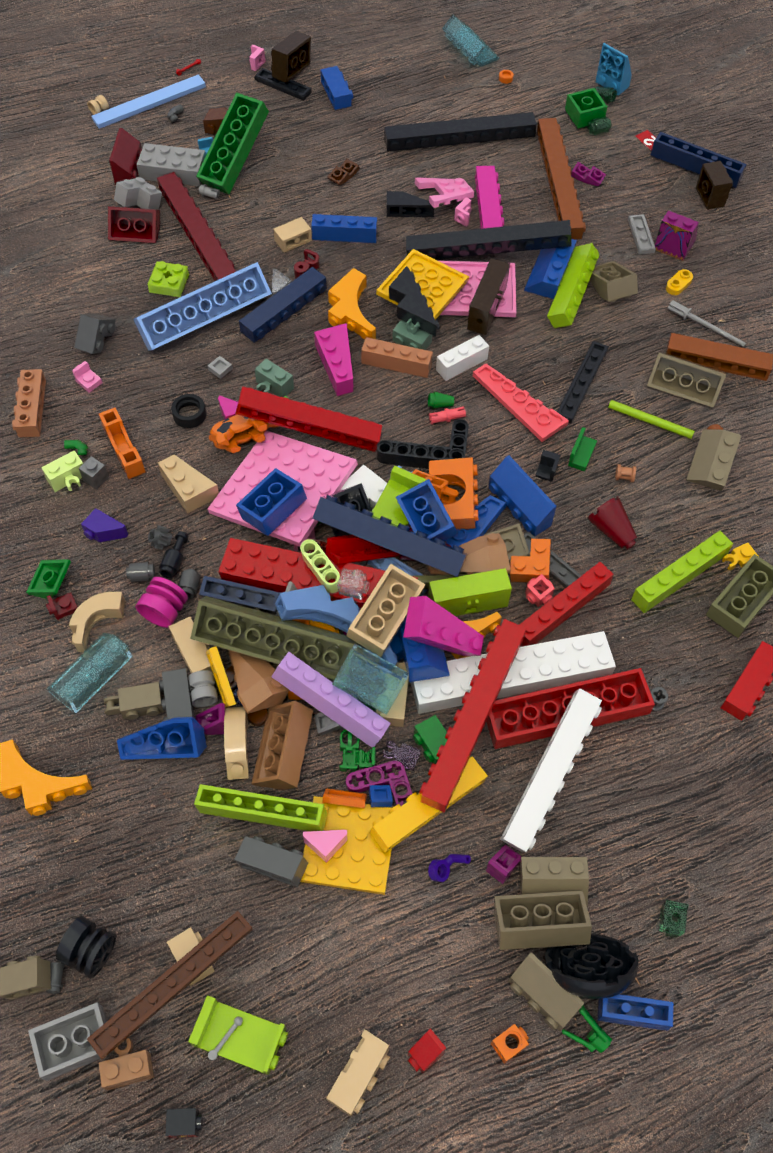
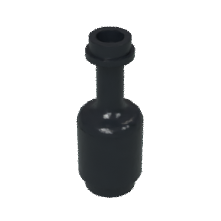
[159,531,188,578]

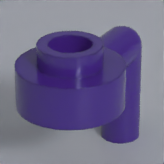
[428,854,471,882]

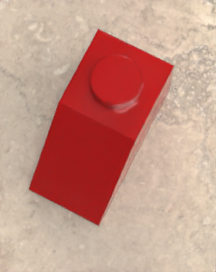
[407,1028,446,1073]

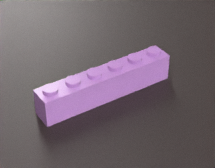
[271,652,391,747]

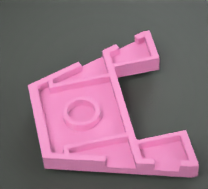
[415,178,474,208]

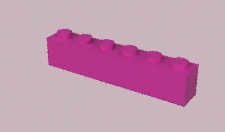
[475,166,504,229]

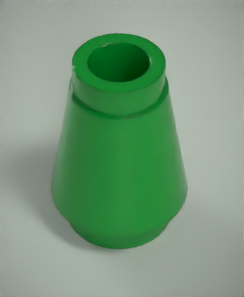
[428,391,454,409]

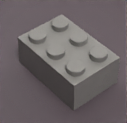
[28,1002,115,1081]

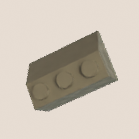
[686,429,741,491]
[519,857,589,905]
[508,952,584,1031]

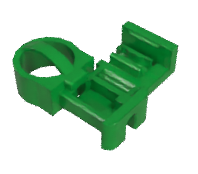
[339,729,375,772]

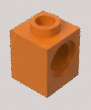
[490,1024,529,1064]

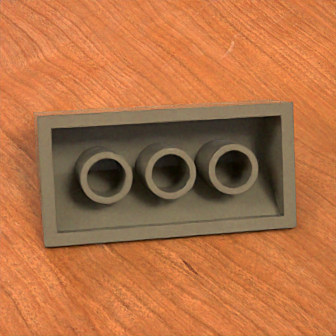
[647,352,727,408]

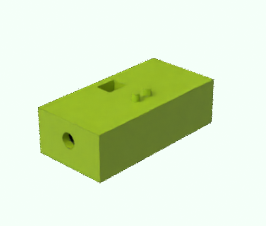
[428,568,512,616]

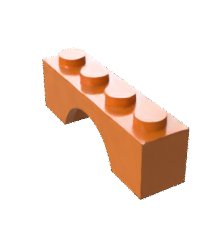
[99,407,146,479]

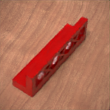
[325,535,400,564]

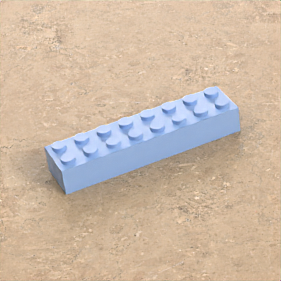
[133,262,272,351]

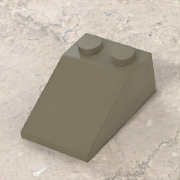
[590,261,638,302]

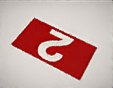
[635,130,656,151]

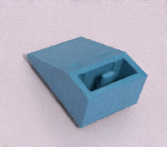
[595,43,632,96]

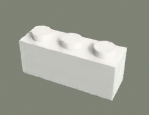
[436,335,489,381]

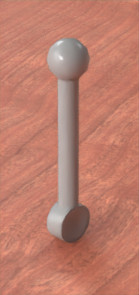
[208,1016,243,1060]

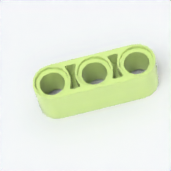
[300,539,342,593]

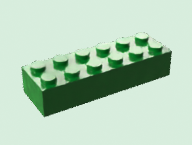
[196,92,269,195]

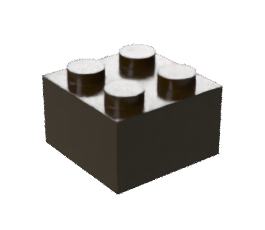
[695,161,733,210]

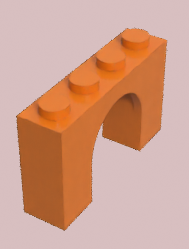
[429,457,479,530]

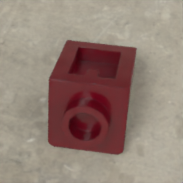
[46,592,78,620]

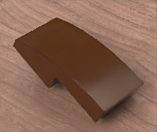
[327,159,360,185]

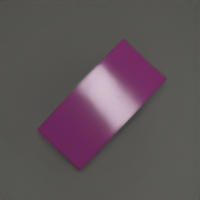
[571,162,606,186]

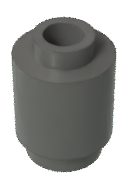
[126,562,155,582]
[178,569,200,599]

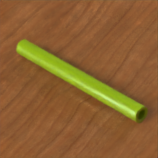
[608,400,695,439]

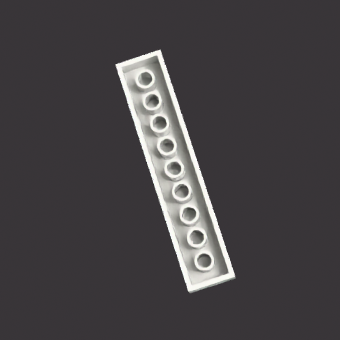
[411,631,616,714]

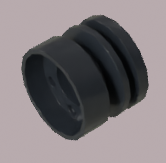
[56,916,117,979]

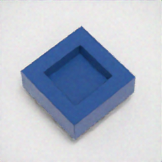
[369,785,393,807]

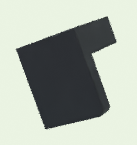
[535,450,561,482]

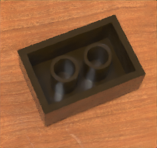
[271,31,311,83]

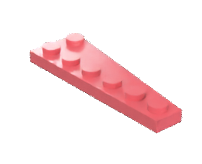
[473,364,569,442]

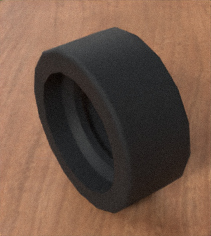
[171,394,206,428]

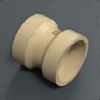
[87,95,109,115]

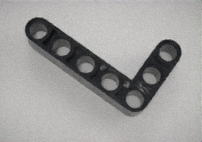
[377,419,469,469]

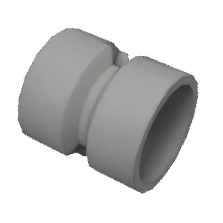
[188,670,218,708]

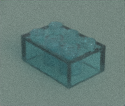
[332,643,409,715]

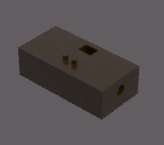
[467,258,510,335]

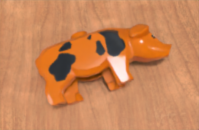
[209,415,279,454]

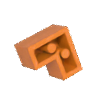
[510,539,551,582]

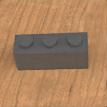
[159,668,194,721]
[234,836,308,888]

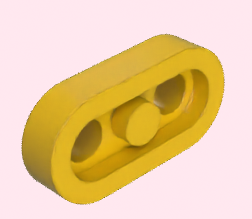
[666,269,693,295]

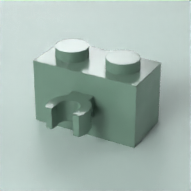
[393,318,432,350]
[255,359,294,397]

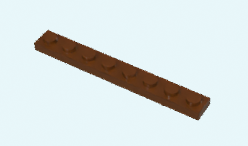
[87,911,253,1059]

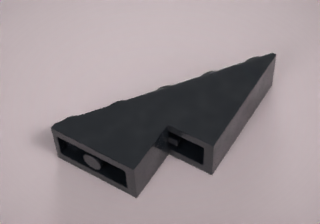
[389,266,440,337]

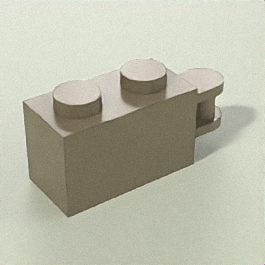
[104,682,164,720]
[0,956,51,1000]

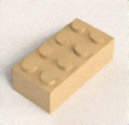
[346,564,426,657]

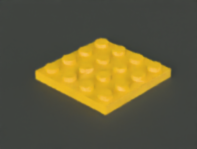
[376,249,469,320]
[300,796,392,895]

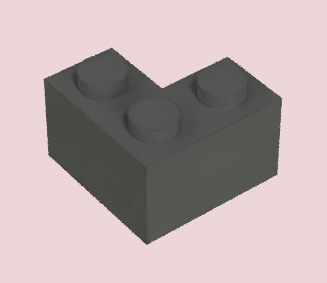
[74,313,116,354]

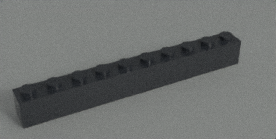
[384,112,537,152]
[406,220,571,260]

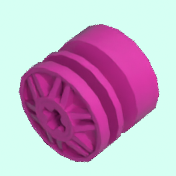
[135,577,188,628]

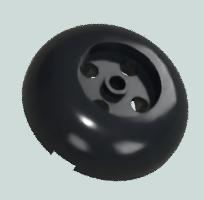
[545,934,638,999]

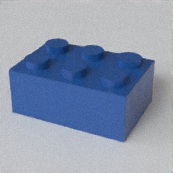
[236,468,307,536]

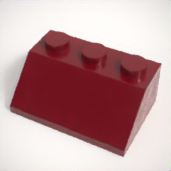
[109,128,142,185]
[108,206,160,243]

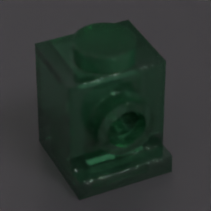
[659,900,689,938]

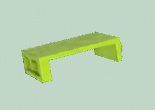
[372,465,427,526]
[188,995,288,1075]

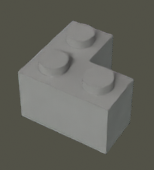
[114,177,162,210]

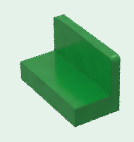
[568,427,597,472]

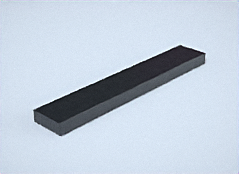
[557,341,609,424]

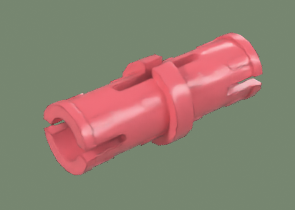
[429,406,466,424]

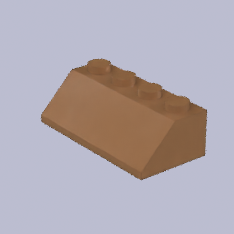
[252,701,313,790]

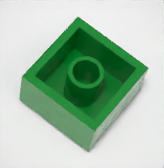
[565,88,608,129]

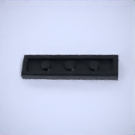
[254,68,312,101]

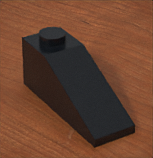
[387,191,434,217]

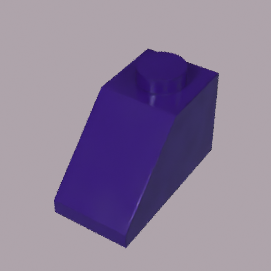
[81,508,128,542]

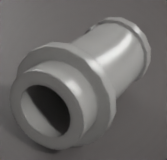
[199,184,220,200]

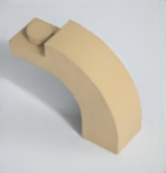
[69,592,126,652]
[224,707,249,780]

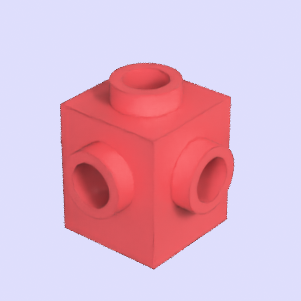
[525,574,555,607]

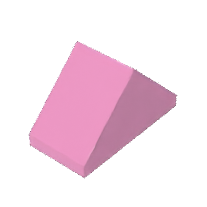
[303,830,347,863]

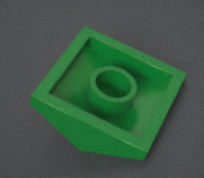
[26,559,71,599]

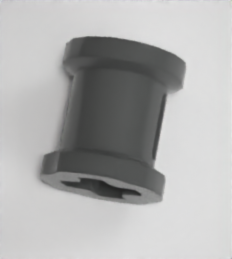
[651,687,668,712]

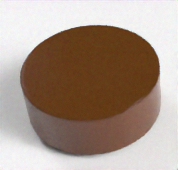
[247,709,268,726]

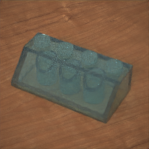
[442,14,500,66]
[46,633,133,714]

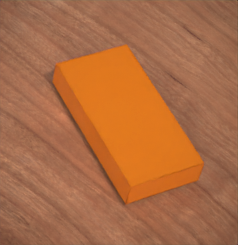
[322,788,367,808]

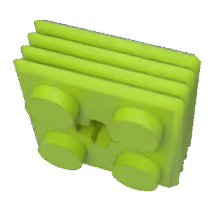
[147,261,189,297]

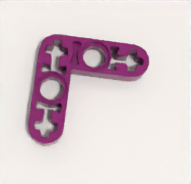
[346,761,413,806]

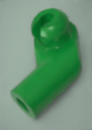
[64,440,88,455]

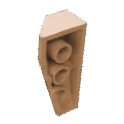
[426,533,511,575]
[228,650,289,714]

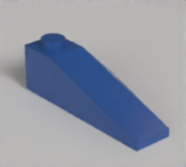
[117,717,207,760]

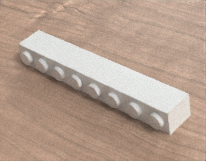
[500,688,602,852]

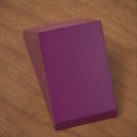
[196,703,226,735]
[486,845,521,884]

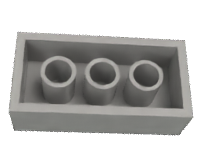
[137,143,206,186]

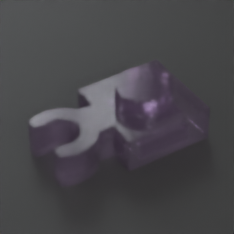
[383,741,422,771]

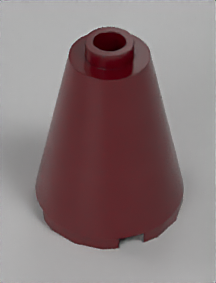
[588,496,637,550]

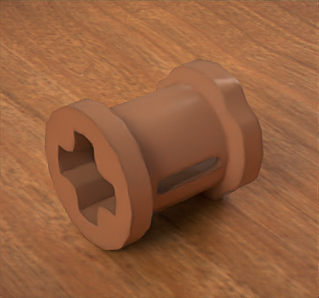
[615,464,636,483]

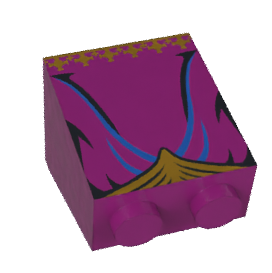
[655,210,699,261]

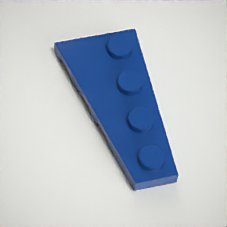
[445,495,506,548]

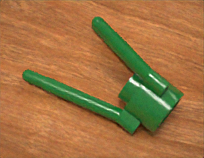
[562,1006,612,1053]

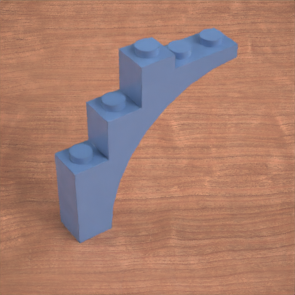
[275,585,397,674]

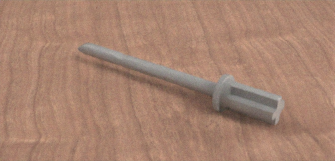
[667,300,746,347]

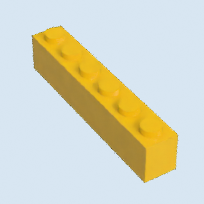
[370,756,488,853]

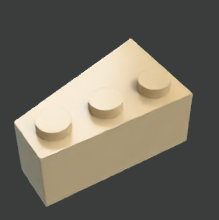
[158,455,219,514]
[327,1030,390,1117]

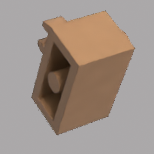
[99,1038,154,1091]

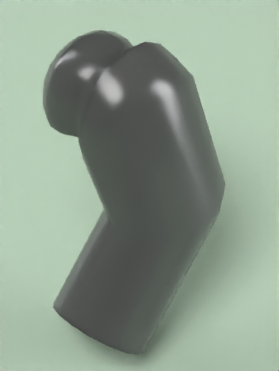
[167,104,184,122]

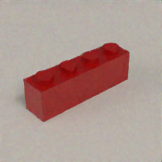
[721,641,773,721]

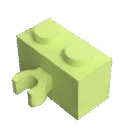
[41,450,83,492]

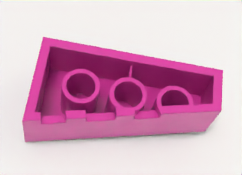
[314,323,353,396]
[403,596,484,656]

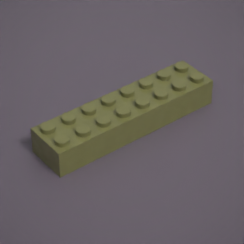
[190,596,358,683]

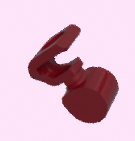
[294,249,319,279]

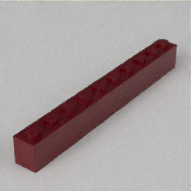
[157,172,238,281]

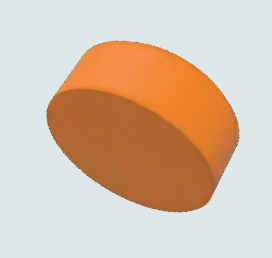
[499,70,514,84]

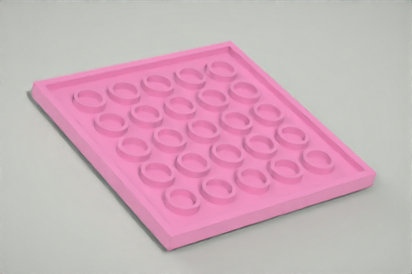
[207,430,358,547]

